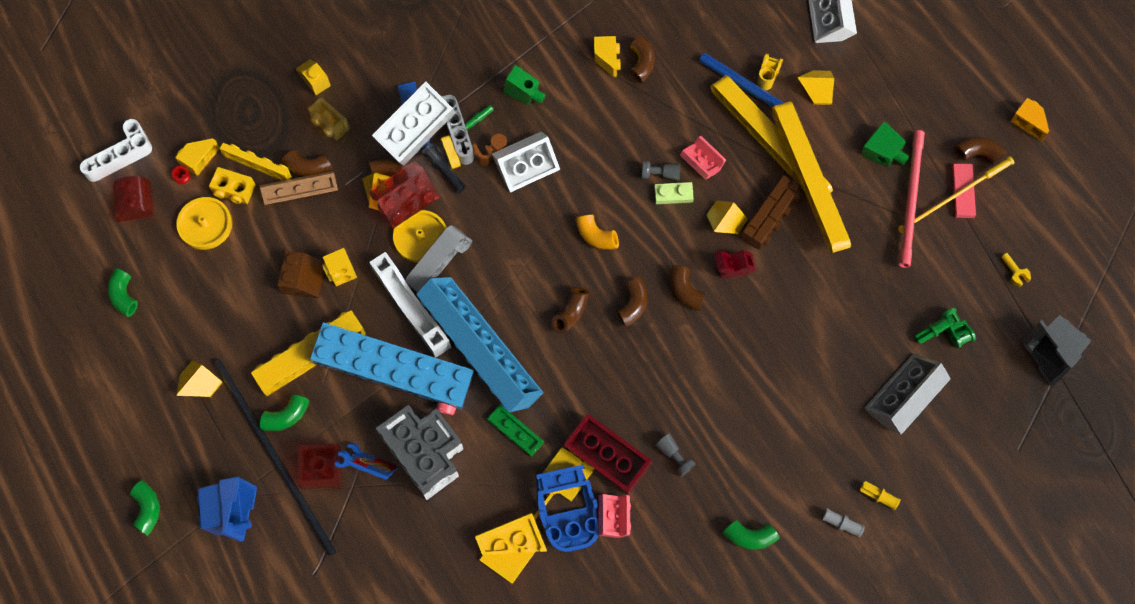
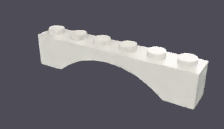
[369,252,451,358]

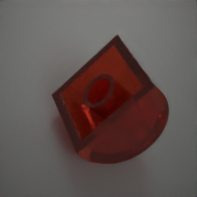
[113,176,155,223]

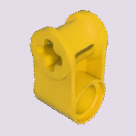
[757,54,783,90]

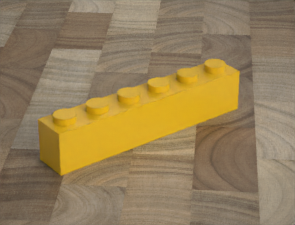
[251,310,366,396]

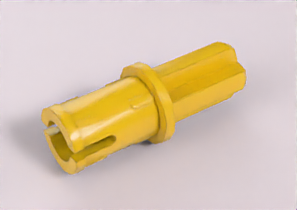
[860,481,901,510]

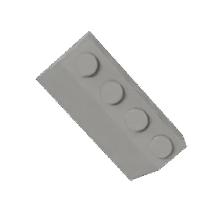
[864,353,951,435]

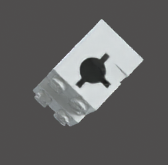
[372,82,455,166]

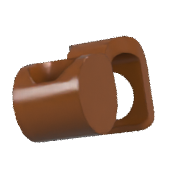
[473,134,507,165]

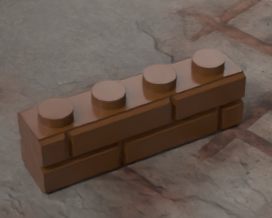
[741,175,802,250]

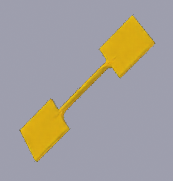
[480,447,594,584]

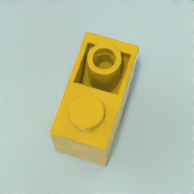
[594,36,620,77]

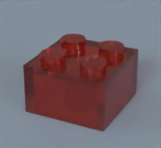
[298,443,342,490]

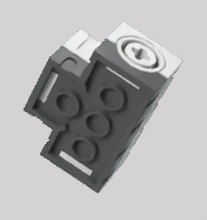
[376,405,463,500]

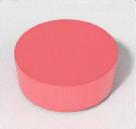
[435,402,456,416]

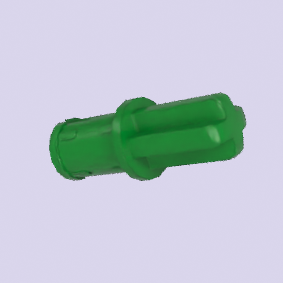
[915,315,954,344]

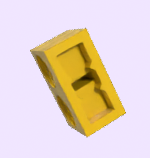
[209,167,256,204]
[322,248,357,287]

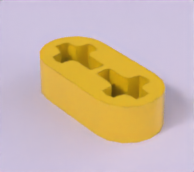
[441,135,461,169]

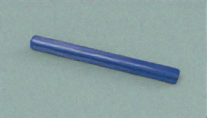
[699,53,784,108]

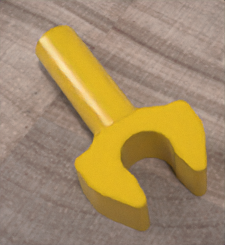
[1001,253,1031,287]

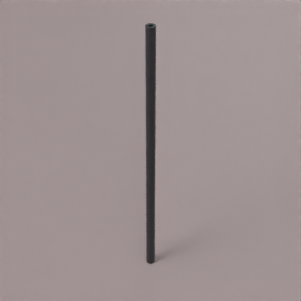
[213,359,337,556]

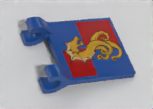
[335,442,398,480]

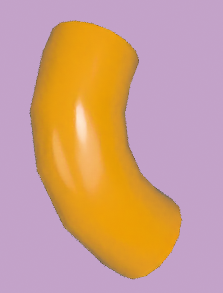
[575,215,619,250]

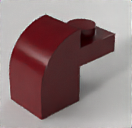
[715,250,756,278]

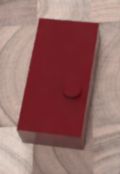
[564,413,653,495]

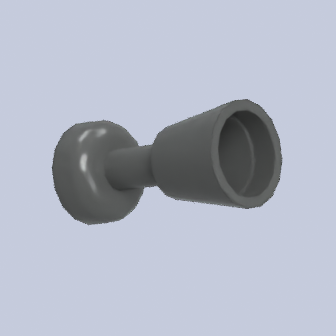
[642,160,680,181]
[655,433,696,477]

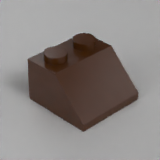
[278,250,325,298]

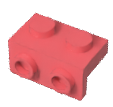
[680,136,726,180]
[598,494,631,538]

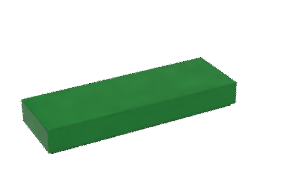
[487,405,544,457]

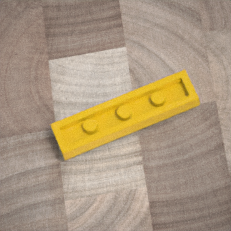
[220,143,292,181]

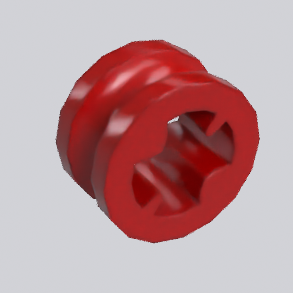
[172,166,190,184]

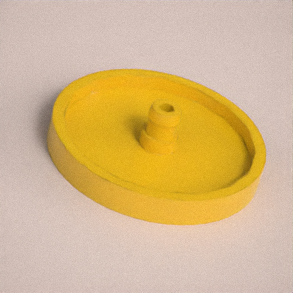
[177,197,232,250]
[393,210,446,263]

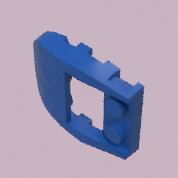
[536,465,599,552]

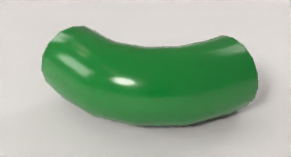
[107,268,138,317]
[260,395,309,431]
[130,480,160,536]
[722,520,780,550]

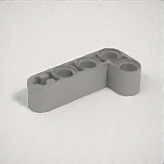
[442,95,474,165]
[405,225,472,293]

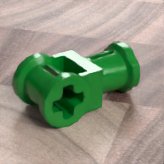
[940,308,976,349]

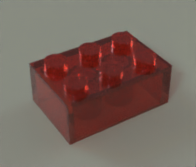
[369,161,440,229]

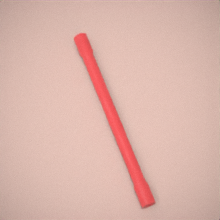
[899,130,925,268]

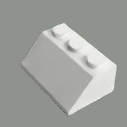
[809,0,857,43]
[492,131,560,192]

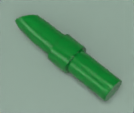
[466,105,494,130]

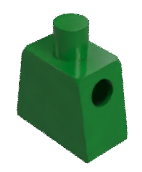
[503,65,546,105]
[861,122,909,167]

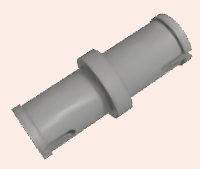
[822,508,865,538]

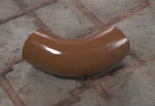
[630,35,655,83]
[954,137,1007,164]
[282,150,333,177]
[369,158,415,191]
[670,265,705,311]
[617,277,648,327]
[552,287,589,334]

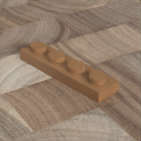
[260,171,338,205]

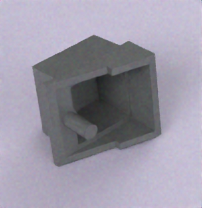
[1021,315,1091,387]

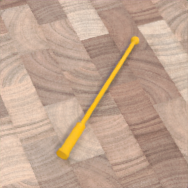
[898,156,1014,233]

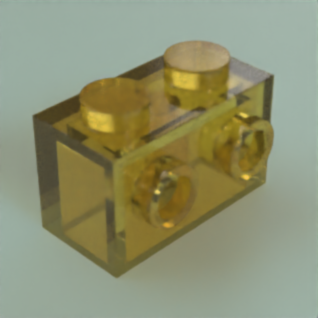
[308,97,350,141]

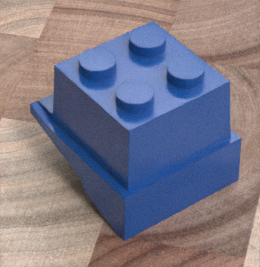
[197,477,257,542]

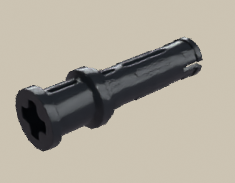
[422,143,466,194]

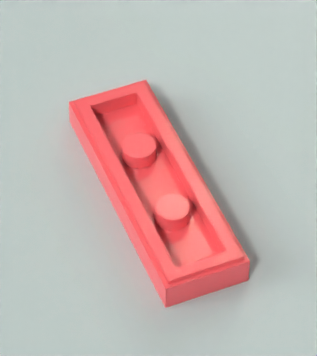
[952,164,976,218]

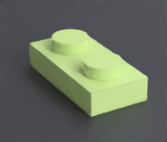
[655,182,694,204]

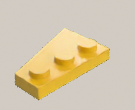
[475,513,547,556]

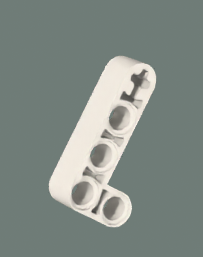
[80,119,152,182]

